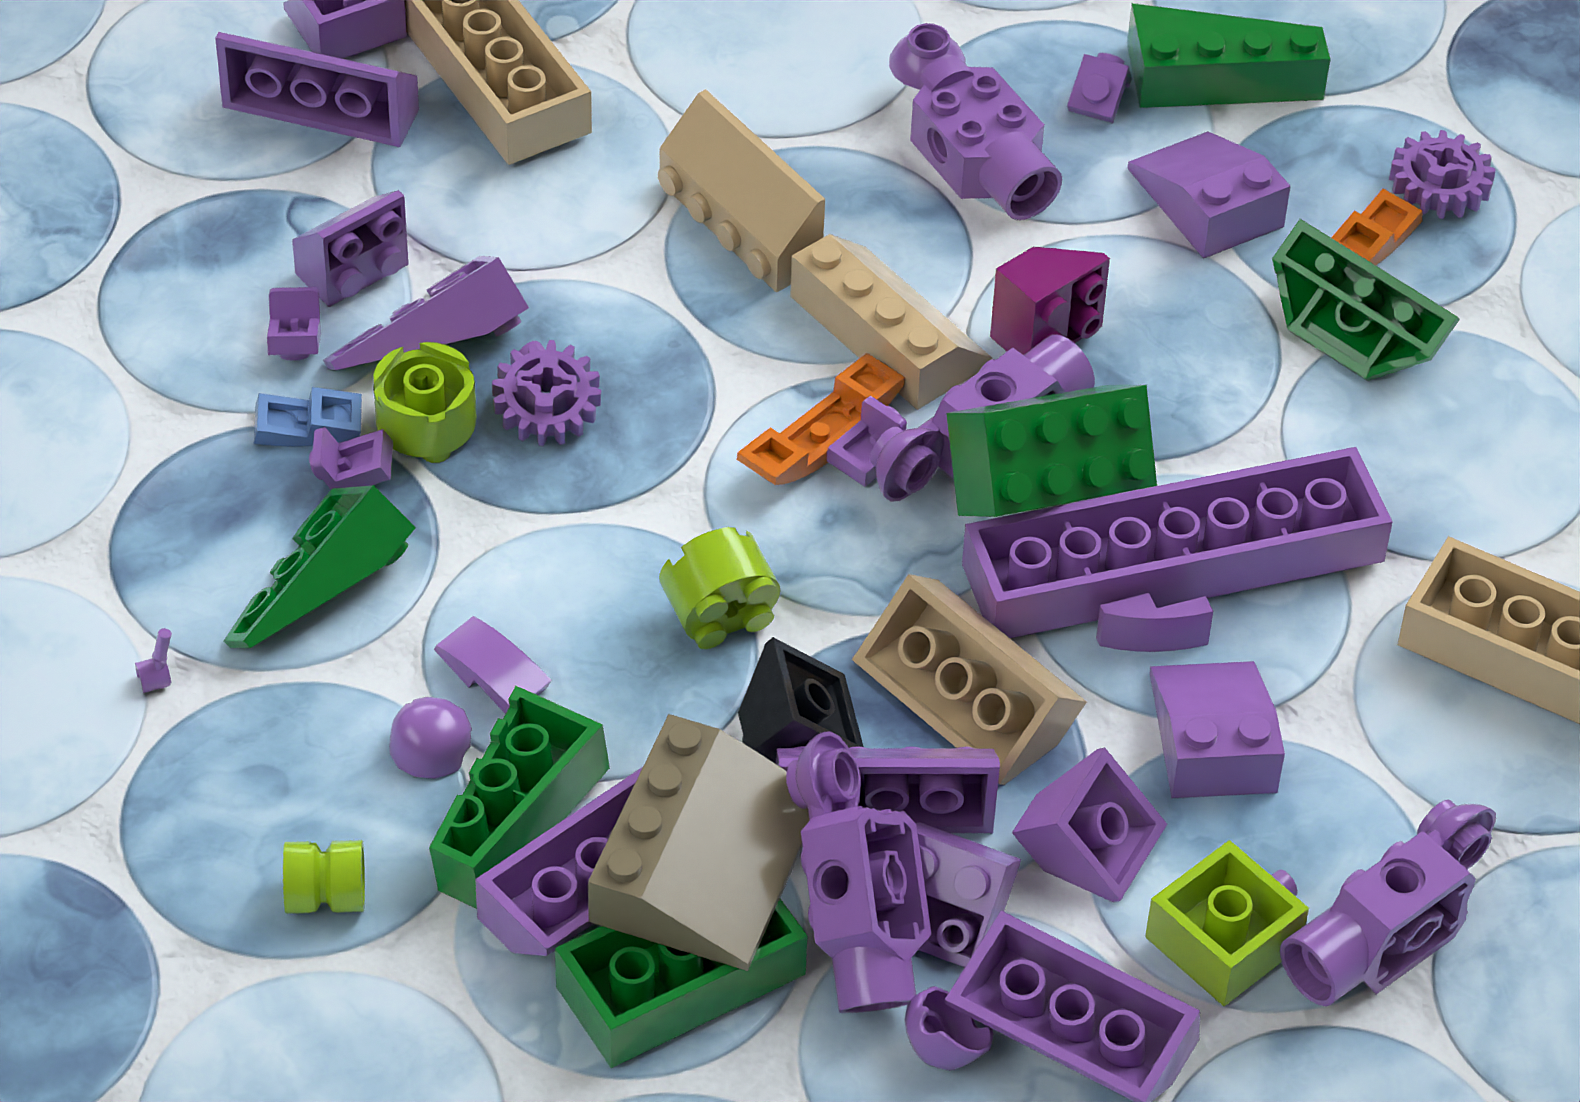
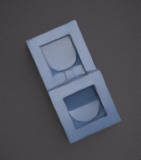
[254,387,362,447]

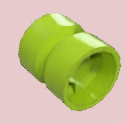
[283,840,365,914]

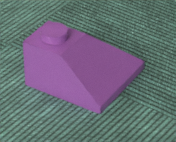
[1012,747,1167,902]

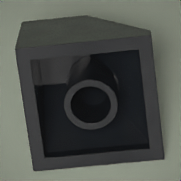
[738,637,864,764]

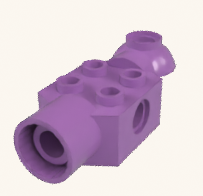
[889,23,1062,220]
[870,335,1095,502]
[786,731,931,1013]
[1280,799,1496,1006]

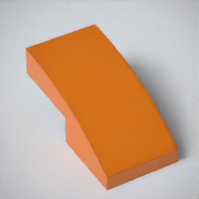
[1331,189,1422,265]

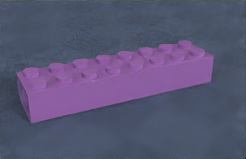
[962,447,1393,638]

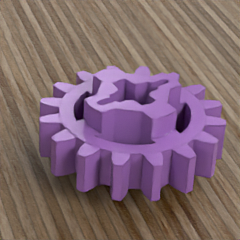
[1389,130,1495,219]
[492,340,601,446]

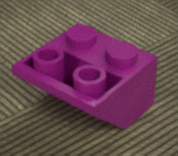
[990,247,1110,355]

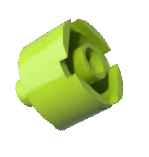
[373,342,477,463]
[659,527,781,649]

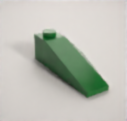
[224,485,416,648]

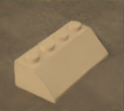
[658,89,825,293]
[790,234,993,410]
[852,574,1087,785]

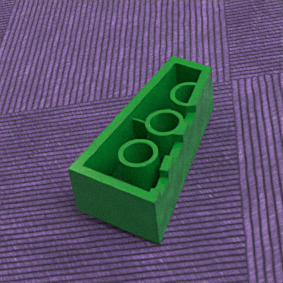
[1127,3,1331,108]
[429,686,610,909]

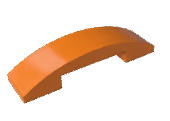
[736,353,905,485]

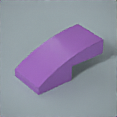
[1096,593,1213,652]
[434,616,552,714]

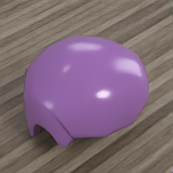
[389,697,472,779]
[904,986,994,1071]

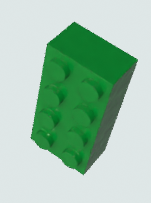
[946,384,1157,517]
[555,898,808,1068]

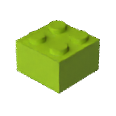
[1145,840,1309,1007]

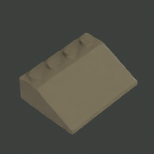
[588,714,809,971]

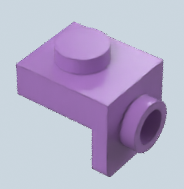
[1067,53,1132,123]
[267,287,321,361]
[827,396,907,487]
[309,427,393,489]

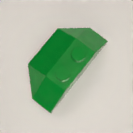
[1272,219,1460,381]

